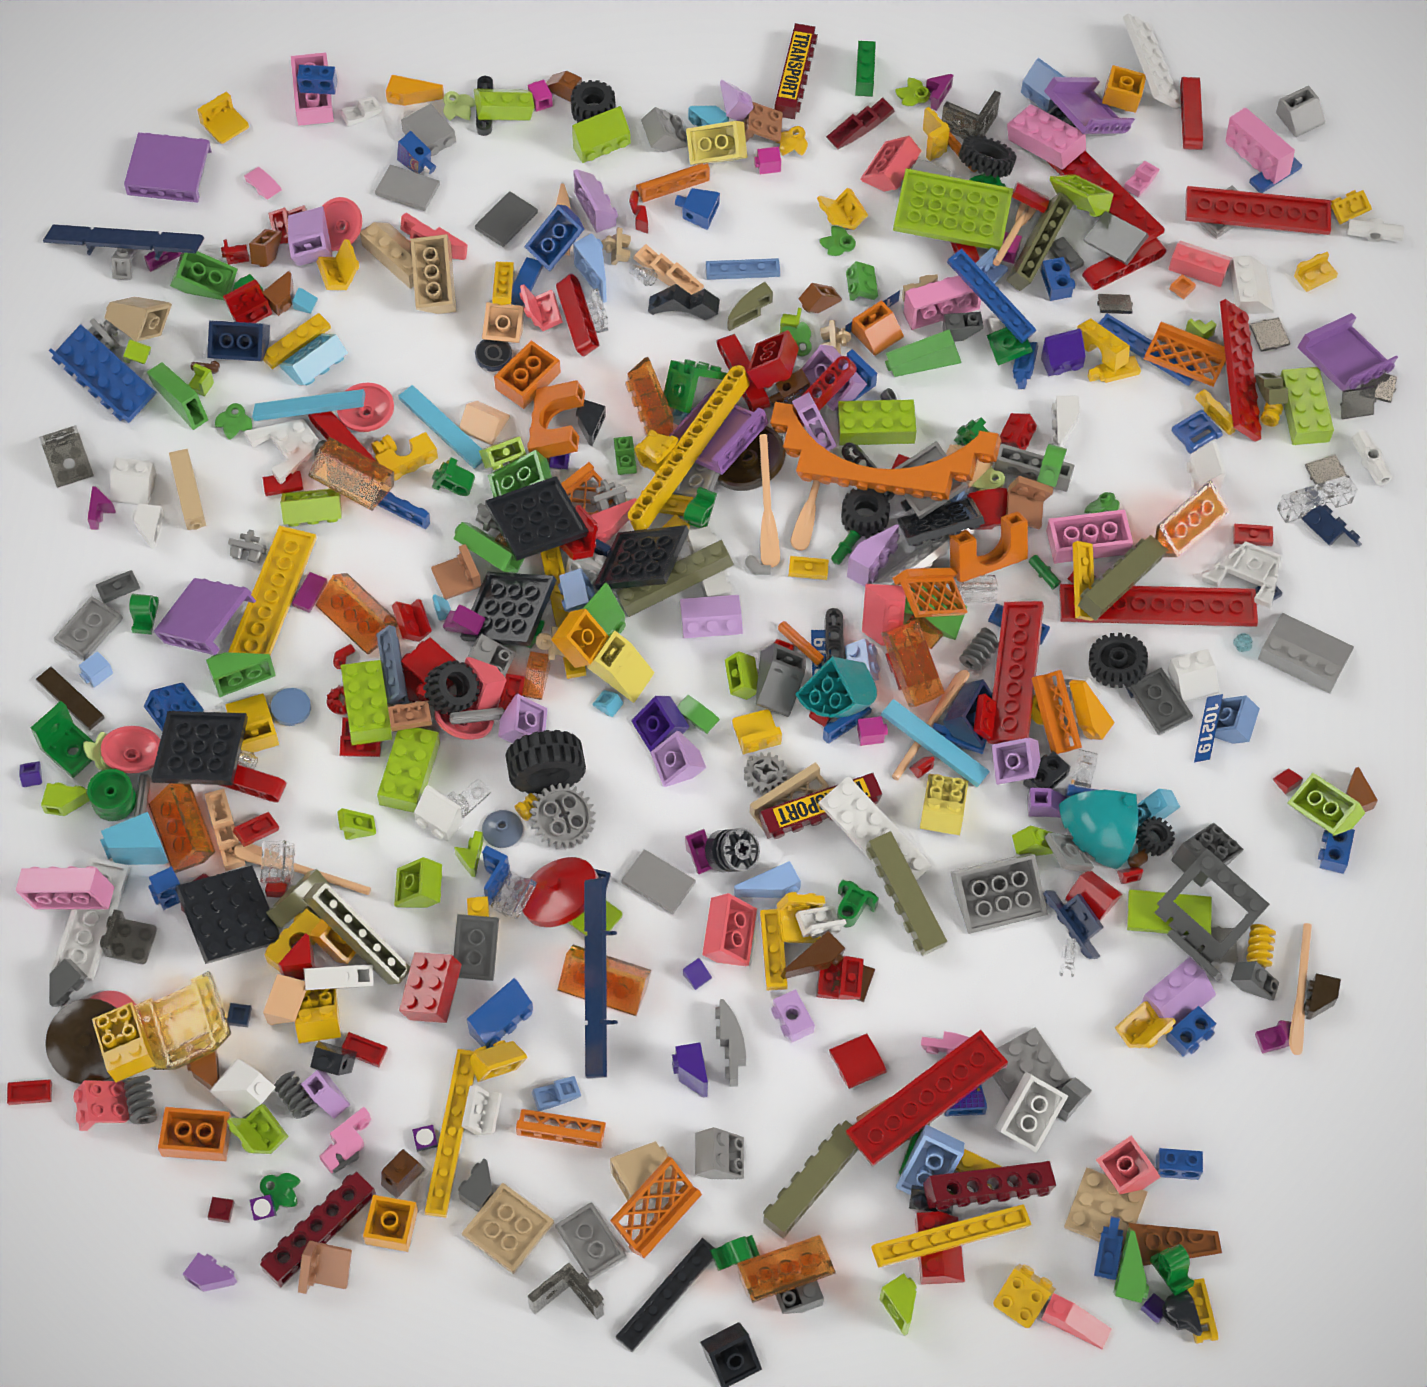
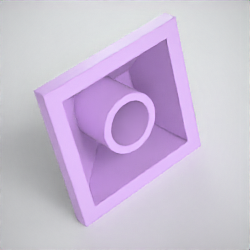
[498,694,548,743]
[650,731,706,787]

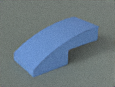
[532,1076,581,1111]

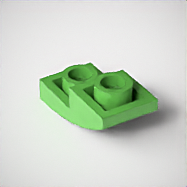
[613,436,637,475]
[677,695,720,734]

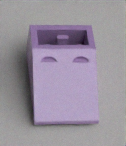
[288,206,333,266]
[847,524,900,587]

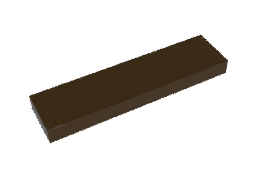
[36,666,105,731]

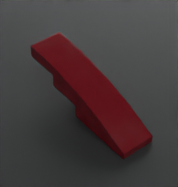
[826,97,895,149]

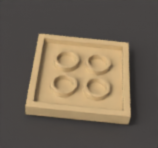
[1064,1167,1148,1251]
[461,1182,554,1274]

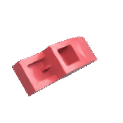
[400,213,468,260]

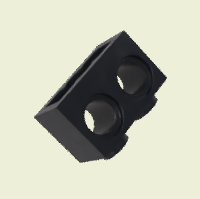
[1023,751,1071,790]

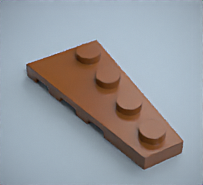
[1127,1223,1222,1266]

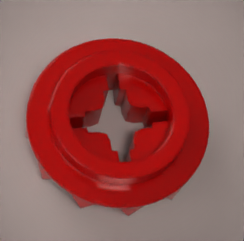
[326,685,347,715]

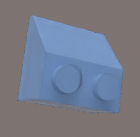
[1021,57,1065,112]
[558,568,595,612]
[1215,695,1260,744]

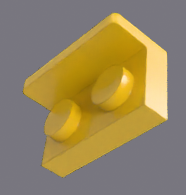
[1331,190,1372,225]
[1294,252,1338,292]

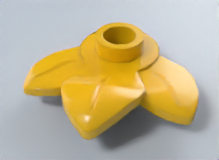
[776,126,808,156]

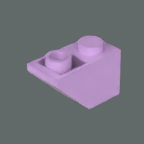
[301,1070,351,1119]

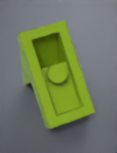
[337,808,376,840]
[454,831,484,877]

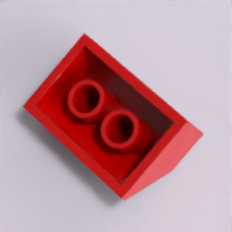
[915,1212,965,1285]

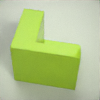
[780,307,802,333]
[1185,318,1217,340]
[123,339,151,364]
[188,364,214,397]

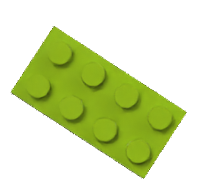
[1280,367,1334,445]
[837,399,917,446]
[341,660,392,745]
[377,728,440,813]

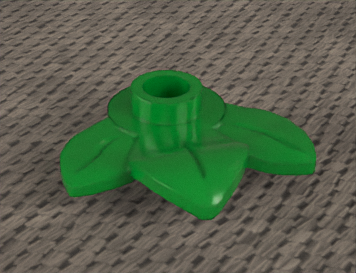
[260,1173,301,1212]

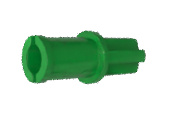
[831,530,860,565]
[1028,555,1062,590]

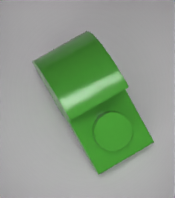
[1037,444,1067,487]

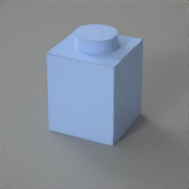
[79,651,113,688]

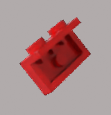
[1000,413,1037,450]

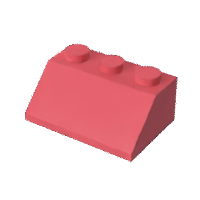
[860,136,922,192]
[1169,240,1232,287]
[862,584,905,647]
[702,893,757,966]

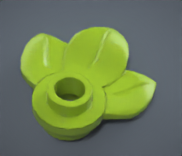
[895,77,930,106]

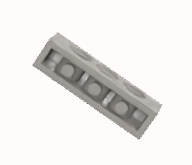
[994,444,1075,492]

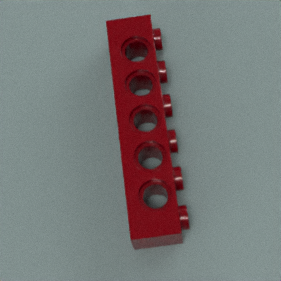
[923,1161,1057,1210]
[260,1171,376,1288]

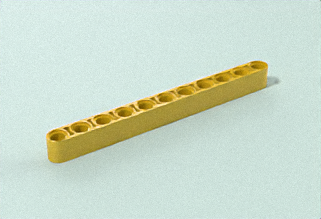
[628,365,750,531]

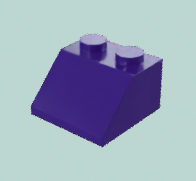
[1041,328,1086,377]
[631,695,690,752]
[672,1042,708,1098]

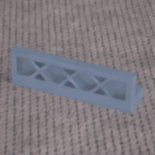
[377,625,409,705]

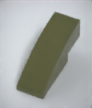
[727,282,773,331]
[1255,372,1288,405]
[266,869,330,928]

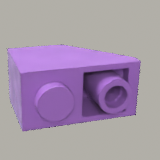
[1028,788,1068,818]
[183,1252,237,1292]

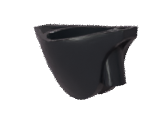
[1162,1290,1202,1336]

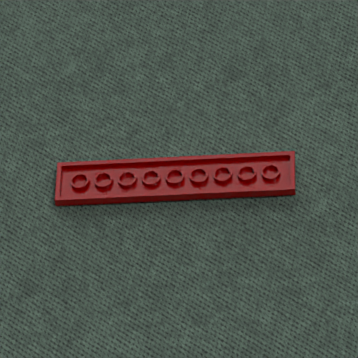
[1059,584,1258,627]

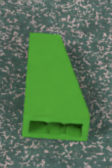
[885,329,962,377]
[147,362,209,430]
[453,522,525,573]

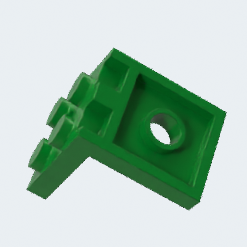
[661,359,727,413]
[30,701,95,778]

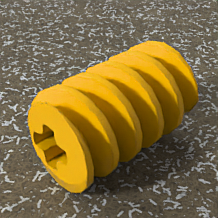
[1246,924,1276,969]

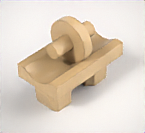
[601,227,631,265]
[820,320,851,355]
[536,626,565,660]

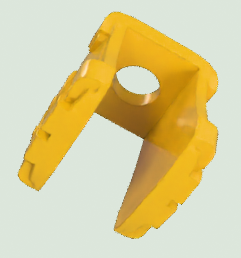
[634,430,678,474]

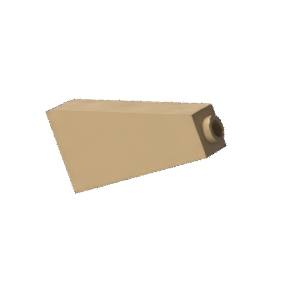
[169,448,206,530]

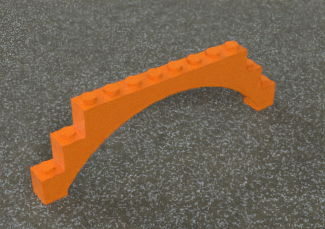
[770,402,1001,501]

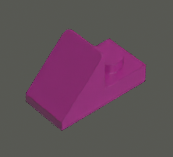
[926,74,954,111]
[144,251,182,272]
[87,486,116,530]
[442,605,485,635]
[685,829,713,874]
[1255,1020,1291,1054]

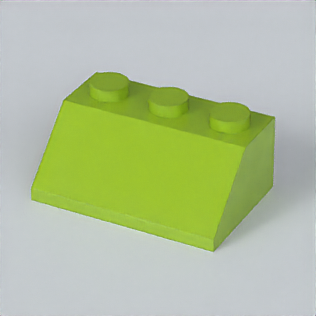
[473,89,534,120]
[572,106,631,163]
[1049,175,1113,217]
[280,487,342,527]
[1287,773,1365,836]

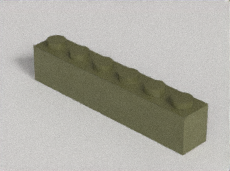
[1006,192,1074,291]
[1078,535,1168,621]
[616,539,734,617]
[865,831,948,956]
[302,882,410,985]
[763,1120,859,1239]

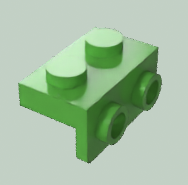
[846,261,878,301]

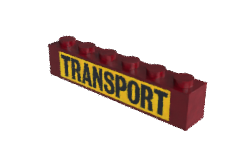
[774,23,818,120]
[758,772,882,839]

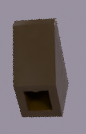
[1304,973,1341,1020]

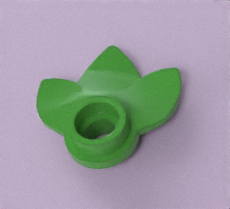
[819,226,856,256]
[782,321,812,357]
[215,403,252,440]
[1084,492,1120,513]

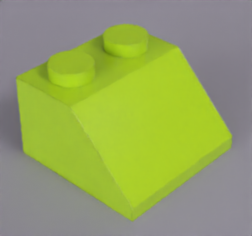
[394,857,442,908]
[879,1273,917,1336]

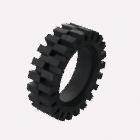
[958,135,1017,178]

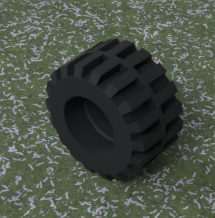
[571,80,616,123]
[841,488,890,539]
[423,660,479,715]

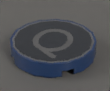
[475,340,512,372]

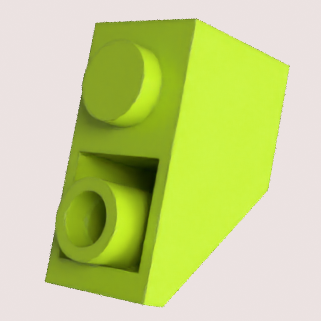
[41,782,90,816]
[1012,825,1054,856]

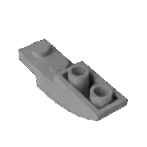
[715,999,746,1087]

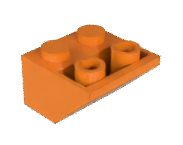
[851,300,904,356]

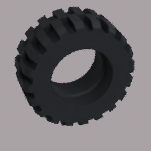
[505,730,586,795]

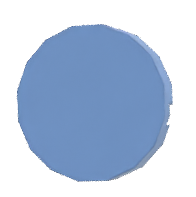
[270,688,311,726]

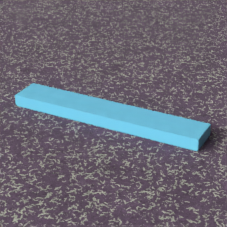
[398,385,483,469]
[252,389,366,421]
[881,699,990,787]

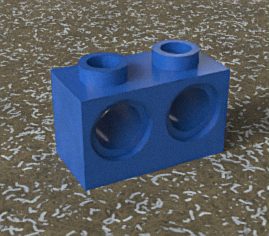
[297,65,337,95]
[1040,257,1075,301]
[1318,829,1355,874]
[148,866,181,911]
[1166,1006,1217,1057]
[1156,1148,1203,1180]

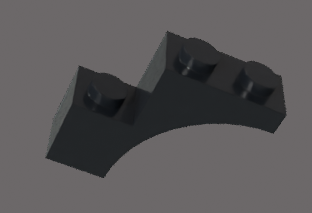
[648,284,720,320]

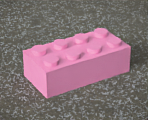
[291,52,334,126]
[1007,104,1086,170]
[1225,107,1295,184]
[903,275,981,330]
[1046,509,1133,564]
[15,866,114,909]

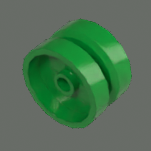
[87,769,136,821]

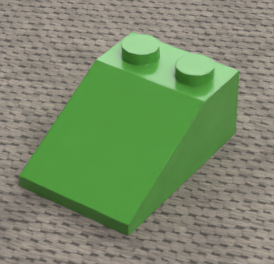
[170,251,238,300]
[487,450,552,498]
[583,583,626,635]
[903,585,968,640]
[206,652,276,697]
[1113,1227,1149,1303]

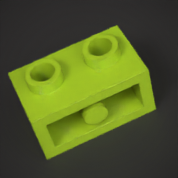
[479,436,526,470]
[724,651,758,700]

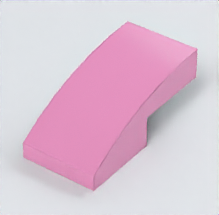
[1124,161,1160,197]
[244,166,282,200]

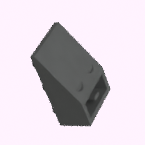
[755,643,807,717]
[1171,822,1244,887]

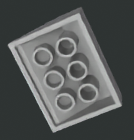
[1258,613,1355,694]
[950,853,1048,934]

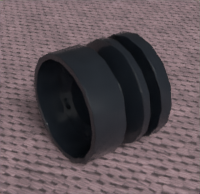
[705,828,760,873]

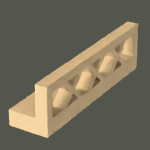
[749,762,829,831]

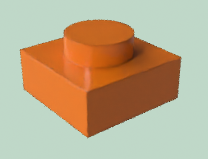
[1169,274,1196,300]

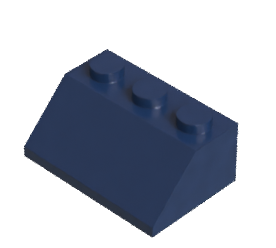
[207,320,270,362]
[943,679,993,748]

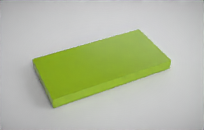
[1127,889,1212,935]

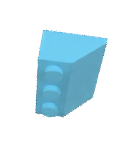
[279,333,348,386]

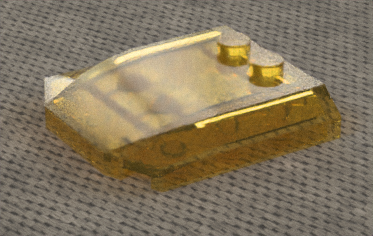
[134,970,232,1070]

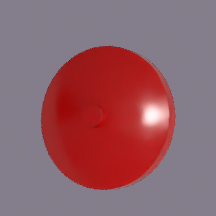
[520,857,598,927]

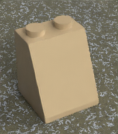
[104,296,172,342]
[610,1141,678,1207]

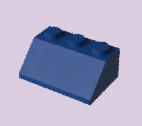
[524,204,584,271]
[467,978,533,1049]

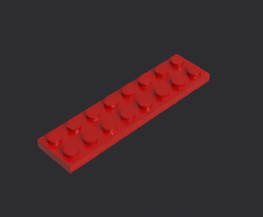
[1047,151,1165,245]
[1185,186,1331,235]
[1220,299,1262,442]
[987,601,1044,744]
[846,1029,1008,1167]

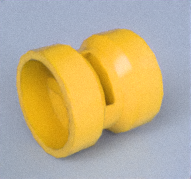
[1260,402,1284,427]
[371,434,397,456]
[514,793,538,821]

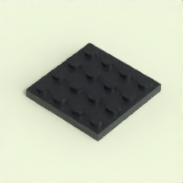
[485,476,589,561]
[897,497,985,546]
[594,525,689,590]
[460,571,557,646]
[151,711,248,785]
[175,865,280,964]

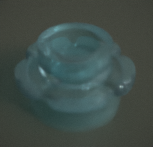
[1233,633,1253,652]

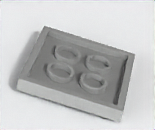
[895,441,968,519]
[992,1027,1070,1101]

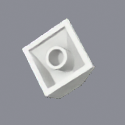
[209,1058,275,1118]

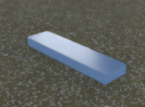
[706,258,780,280]

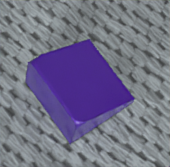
[549,453,571,470]
[19,761,42,787]
[683,958,712,990]
[1140,1293,1165,1324]

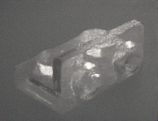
[586,288,608,333]
[956,575,998,603]
[260,840,296,884]
[491,871,537,919]

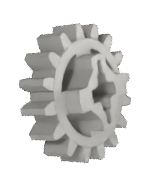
[744,752,787,795]

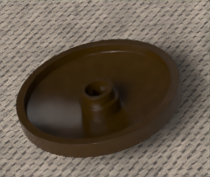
[717,426,786,491]
[45,998,116,1084]

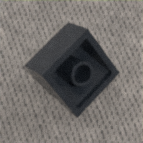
[700,1322,762,1387]

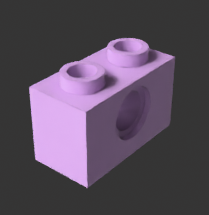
[771,989,815,1043]

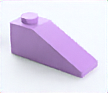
[720,79,753,122]
[792,392,837,451]

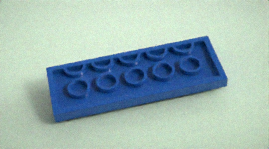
[48,324,157,423]

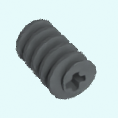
[959,627,999,670]
[274,1071,319,1119]
[124,1075,158,1124]

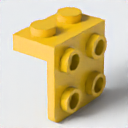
[197,91,249,144]
[923,107,950,161]
[817,188,868,230]
[316,239,359,290]
[732,709,782,755]
[777,892,825,944]
[1114,1001,1176,1049]
[993,1263,1056,1328]

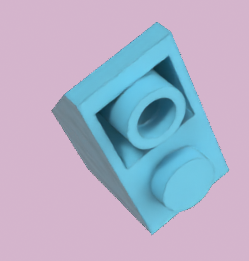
[688,106,729,127]
[1137,788,1180,826]

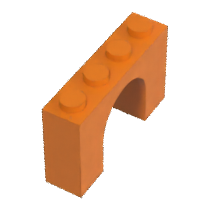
[527,380,585,458]
[949,511,1028,583]

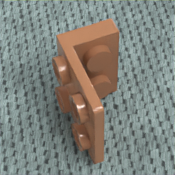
[742,102,783,142]
[1006,476,1053,530]
[431,544,481,600]
[388,701,432,732]
[298,1241,352,1294]

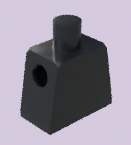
[310,1041,357,1076]

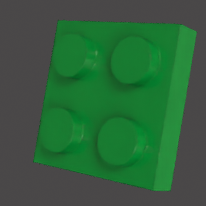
[987,327,1033,366]

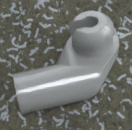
[745,555,771,575]

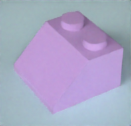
[992,737,1041,785]

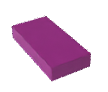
[292,572,328,613]

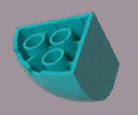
[795,656,877,718]
[1059,790,1138,869]

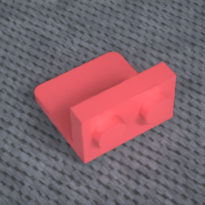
[519,284,563,331]
[73,1080,129,1131]

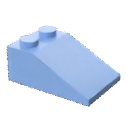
[573,233,607,303]
[896,1125,965,1195]

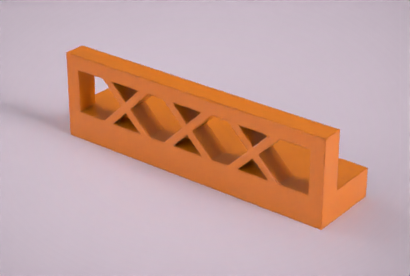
[636,163,710,203]
[1031,670,1082,754]
[516,1109,606,1149]

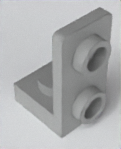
[111,248,138,280]

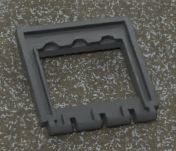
[1154,849,1270,963]

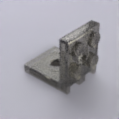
[941,90,1001,140]
[39,425,94,488]
[527,1262,604,1320]

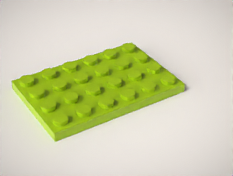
[893,168,1013,251]

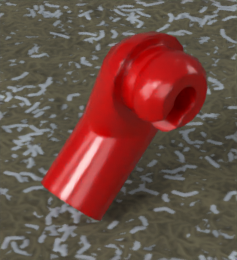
[629,190,643,215]
[333,643,355,669]

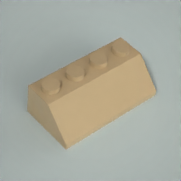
[360,222,414,289]
[410,234,457,314]

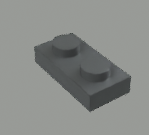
[1049,237,1084,273]
[95,570,140,604]

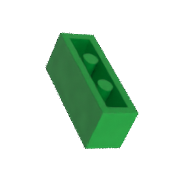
[855,40,876,97]

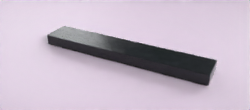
[615,1237,715,1353]

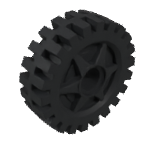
[1089,632,1148,688]

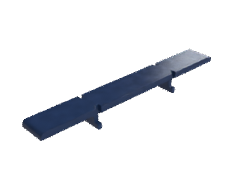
[43,224,204,261]
[584,877,618,1079]

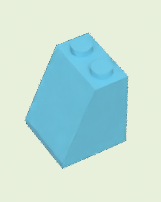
[100,812,169,865]

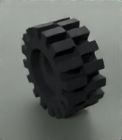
[1136,816,1175,857]

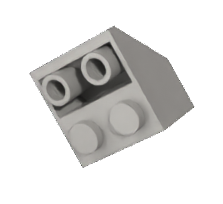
[1276,85,1326,137]
[641,107,688,152]
[467,634,516,677]
[695,1127,744,1179]

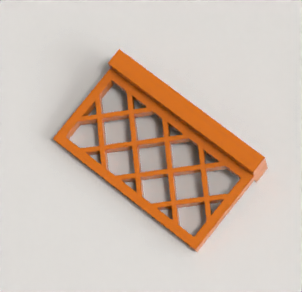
[1144,321,1226,387]
[561,462,614,515]
[893,567,968,618]
[610,1156,702,1259]

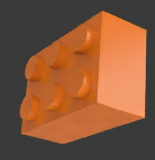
[494,340,561,409]
[158,1107,232,1162]

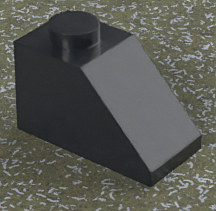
[576,399,606,446]

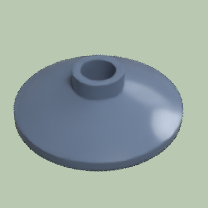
[482,810,523,848]

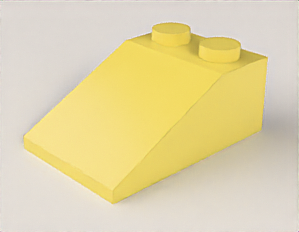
[686,121,748,165]

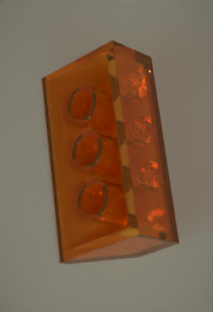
[625,357,673,436]
[308,437,394,511]
[1155,480,1229,557]
[315,573,398,655]
[881,619,945,707]
[148,783,216,873]
[557,944,652,1016]
[737,1235,836,1303]

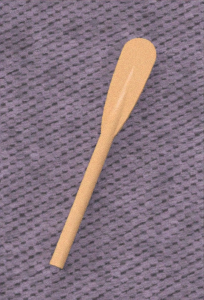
[993,202,1037,266]
[759,434,780,568]
[790,450,830,551]
[892,670,970,781]
[234,843,371,895]
[1289,923,1312,1055]

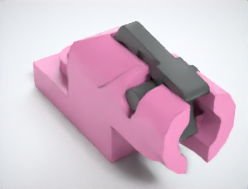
[319,1107,371,1174]

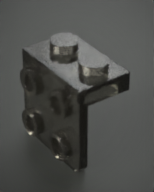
[100,909,157,965]

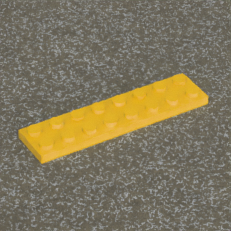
[228,525,317,656]

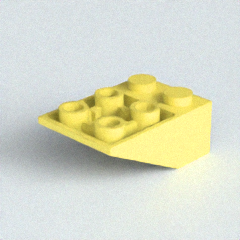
[587,631,655,703]
[920,774,969,836]

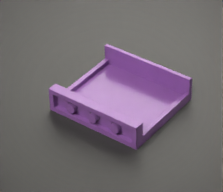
[1044,77,1135,134]
[124,132,212,203]
[1297,313,1398,392]
[669,388,769,475]
[154,578,256,655]

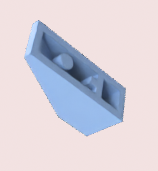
[734,861,801,898]

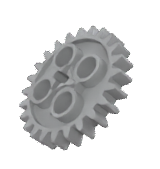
[529,783,596,850]

